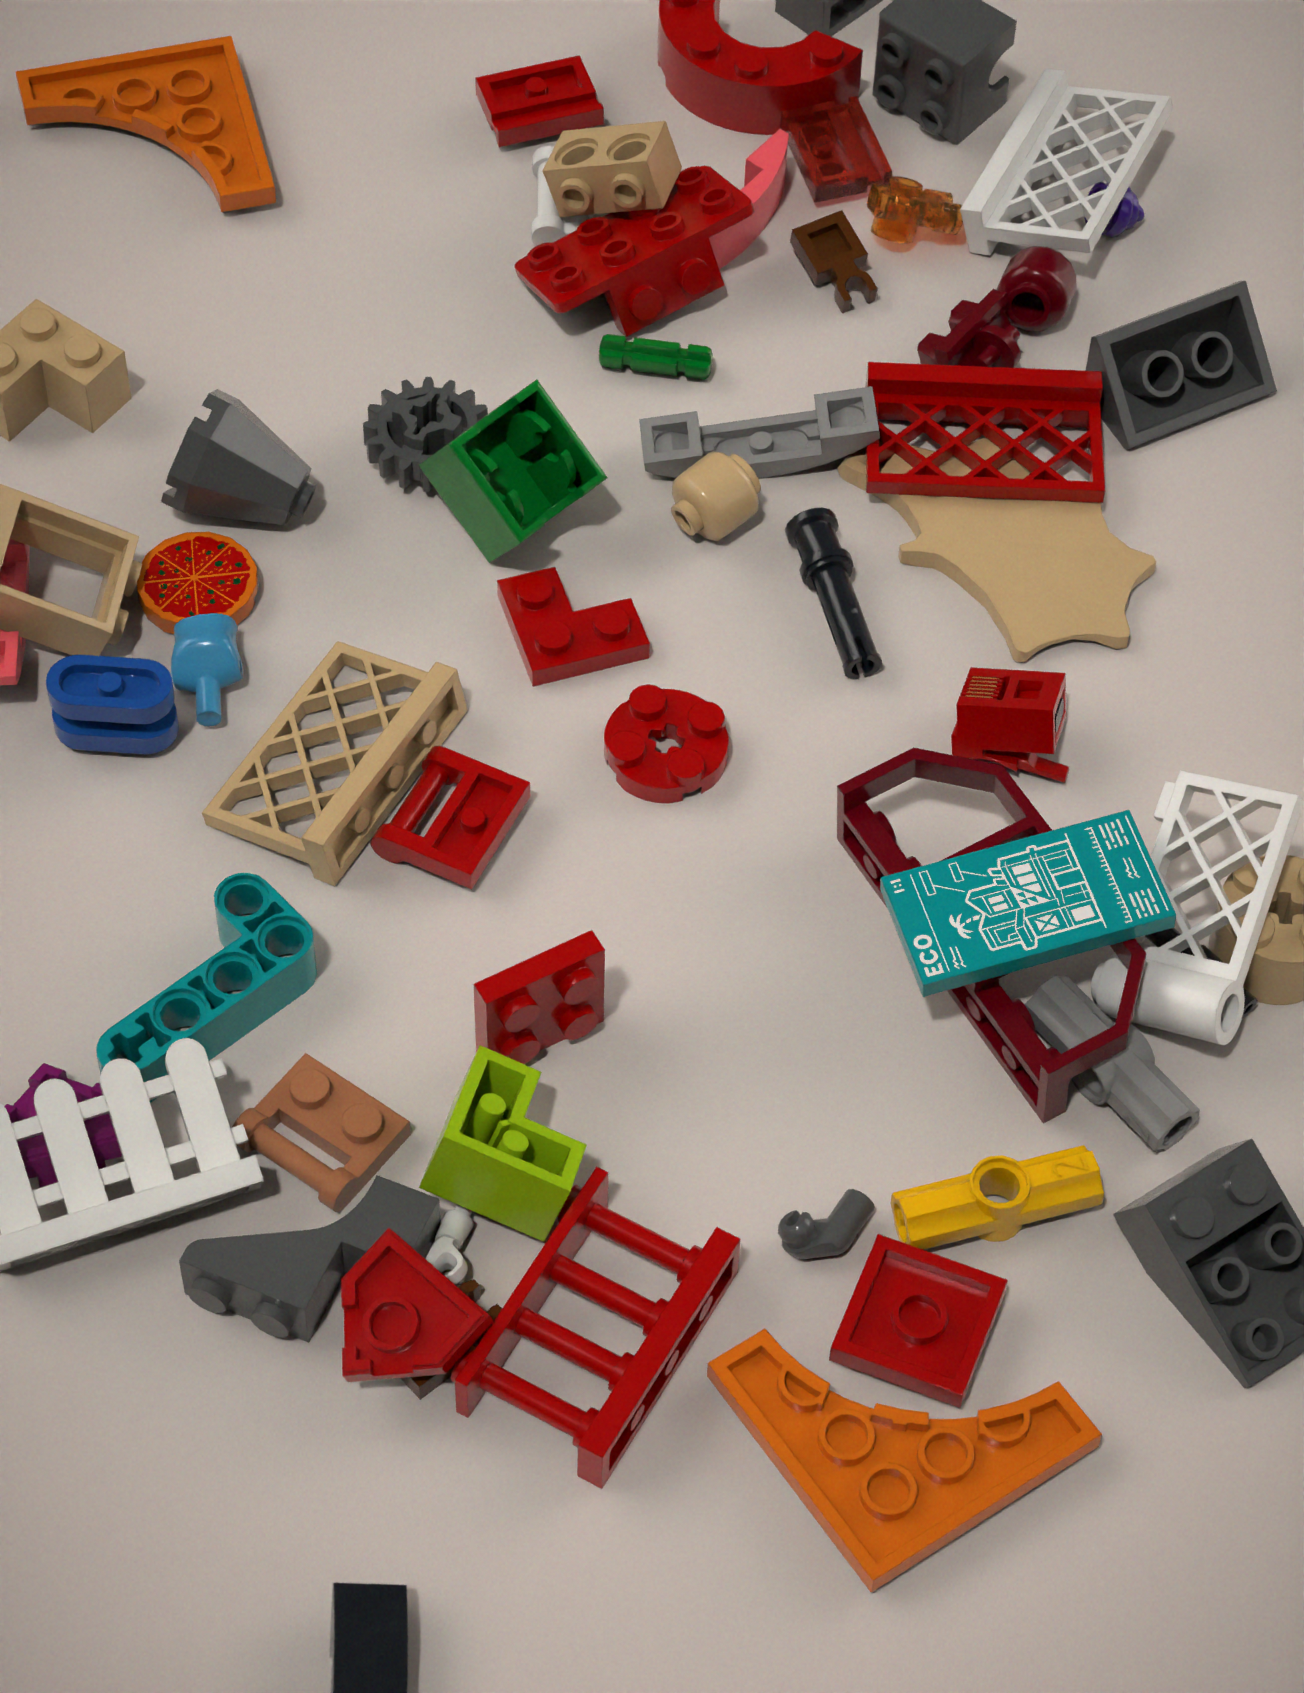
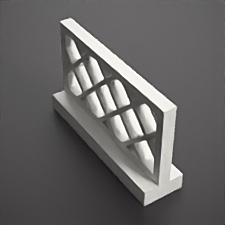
[960,69,1173,255]

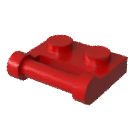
[370,746,530,890]

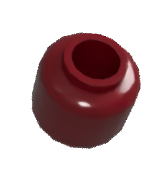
[997,246,1077,332]

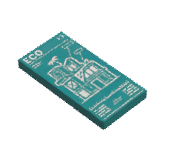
[880,810,1176,997]

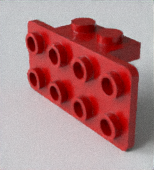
[514,166,754,337]

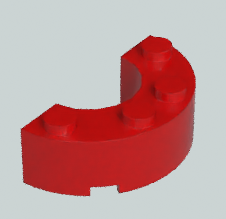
[657,0,863,135]

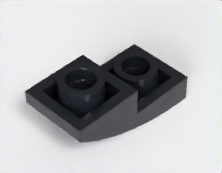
[329,1583,408,1693]

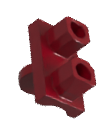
[917,289,1021,368]

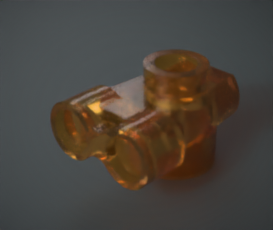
[867,176,963,244]

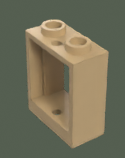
[0,484,142,656]

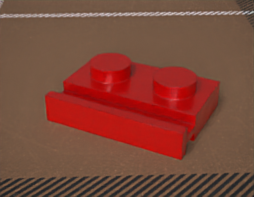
[475,55,604,147]

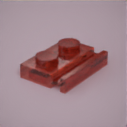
[780,96,892,203]

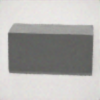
[1086,280,1277,449]

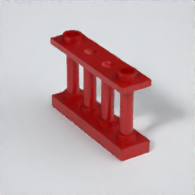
[451,1167,741,1489]

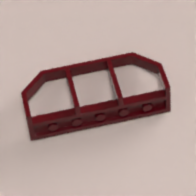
[837,747,1147,1124]

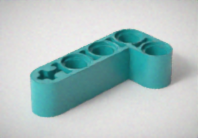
[96,872,317,1103]

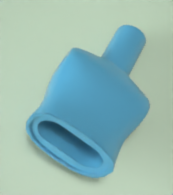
[171,613,243,726]

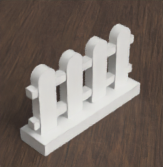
[0,1038,264,1271]

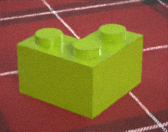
[419,1045,587,1242]

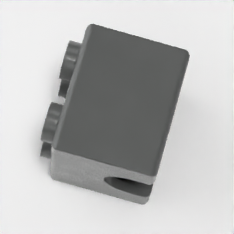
[872,0,1017,145]

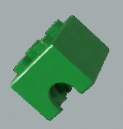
[418,379,608,563]

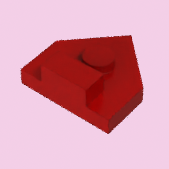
[341,1228,494,1382]

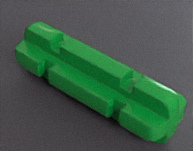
[599,334,713,379]

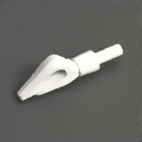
[426,1205,473,1287]

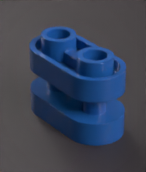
[46,655,179,754]

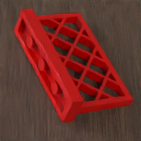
[865,362,1105,503]

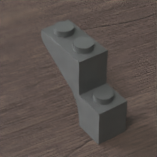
[179,1175,441,1342]

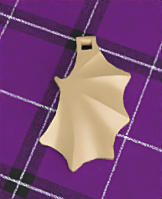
[838,433,1157,662]

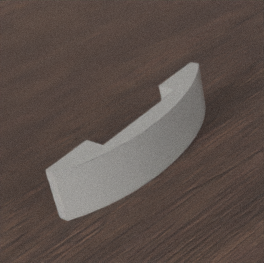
[639,386,880,478]

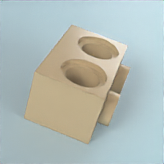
[542,121,682,217]

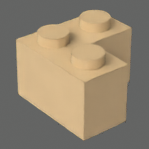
[0,299,131,442]

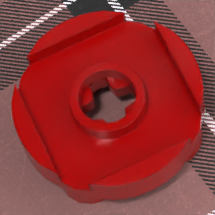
[604,684,729,804]

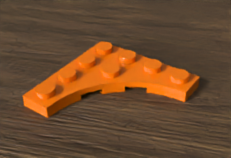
[16,36,276,212]
[707,1328,1102,1593]

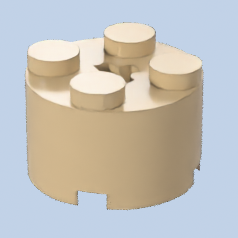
[1208,855,1304,1005]

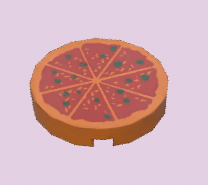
[137,532,258,634]

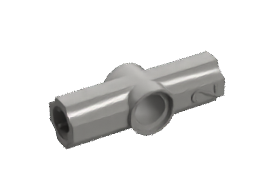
[1025,975,1200,1151]

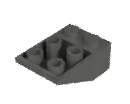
[1113,1138,1304,1388]

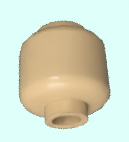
[671,452,761,541]

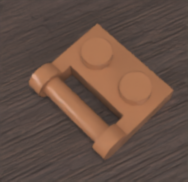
[232,1053,411,1212]

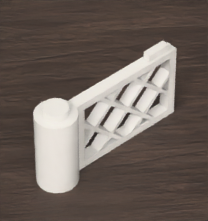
[1091,770,1304,1045]

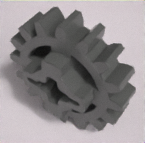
[363,377,488,492]

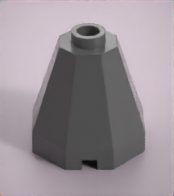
[161,389,316,525]

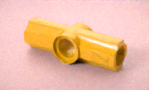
[891,1145,1104,1250]

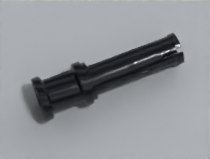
[785,507,882,679]

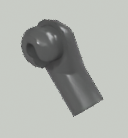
[778,1189,875,1260]

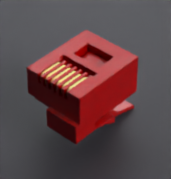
[951,667,1069,783]

